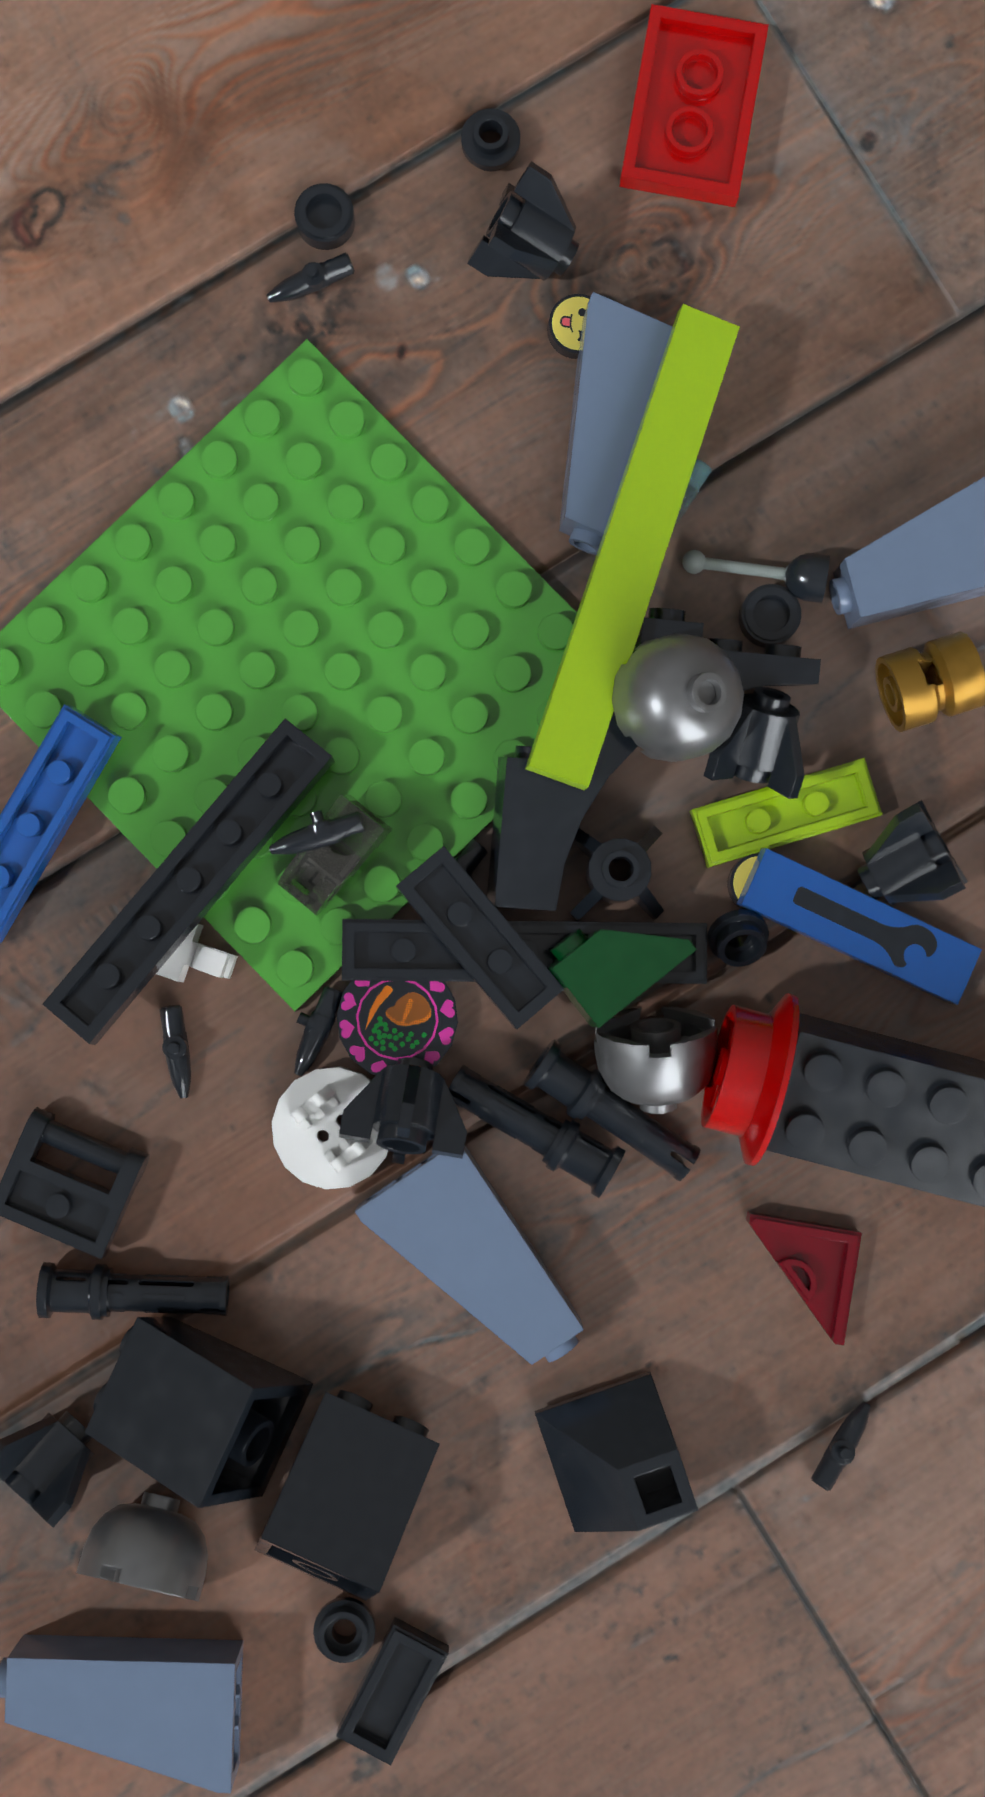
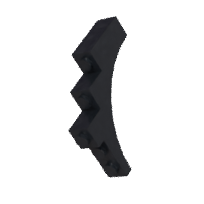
[487,608,821,911]

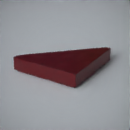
[746,1211,862,1346]

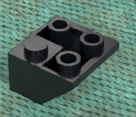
[535,1371,698,1532]

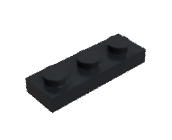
[396,846,564,1029]

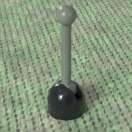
[682,550,830,603]

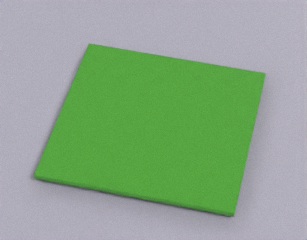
[0,339,577,1012]

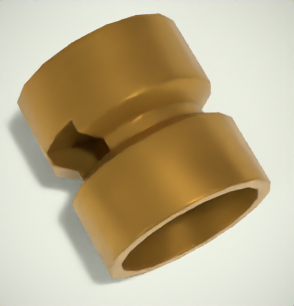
[875,631,985,733]

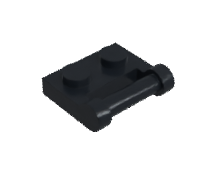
[0,1107,150,1259]

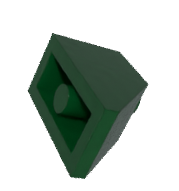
[546,928,697,1028]

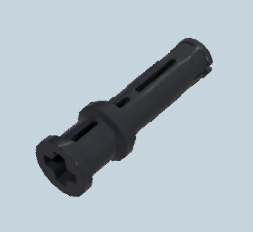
[523,1039,701,1181]
[448,1064,626,1198]
[36,1262,230,1320]

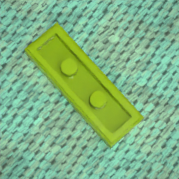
[689,758,882,868]

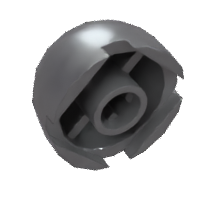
[612,633,744,762]
[594,1007,718,1114]
[76,1492,208,1602]

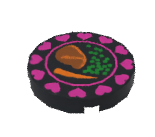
[337,981,458,1075]

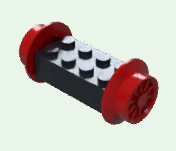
[701,993,985,1207]

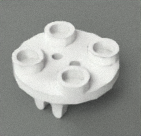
[272,1066,388,1189]

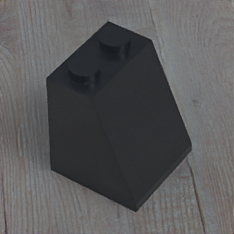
[85,1317,313,1508]
[254,1390,440,1601]

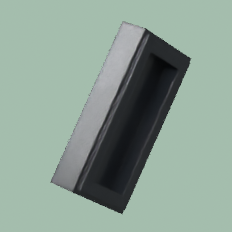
[336,1617,449,1766]

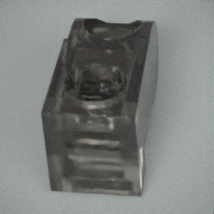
[278,794,392,916]

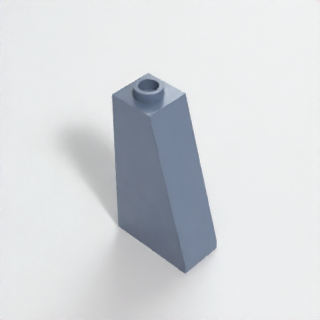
[559,292,673,555]
[829,477,985,629]
[355,1145,584,1365]
[0,1635,244,1793]

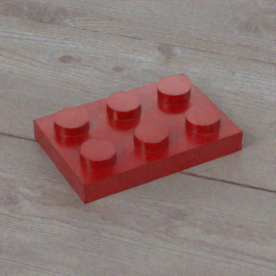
[619,4,769,207]

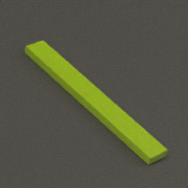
[525,304,740,790]

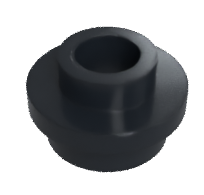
[461,108,520,172]
[707,909,769,967]
[313,1597,376,1663]

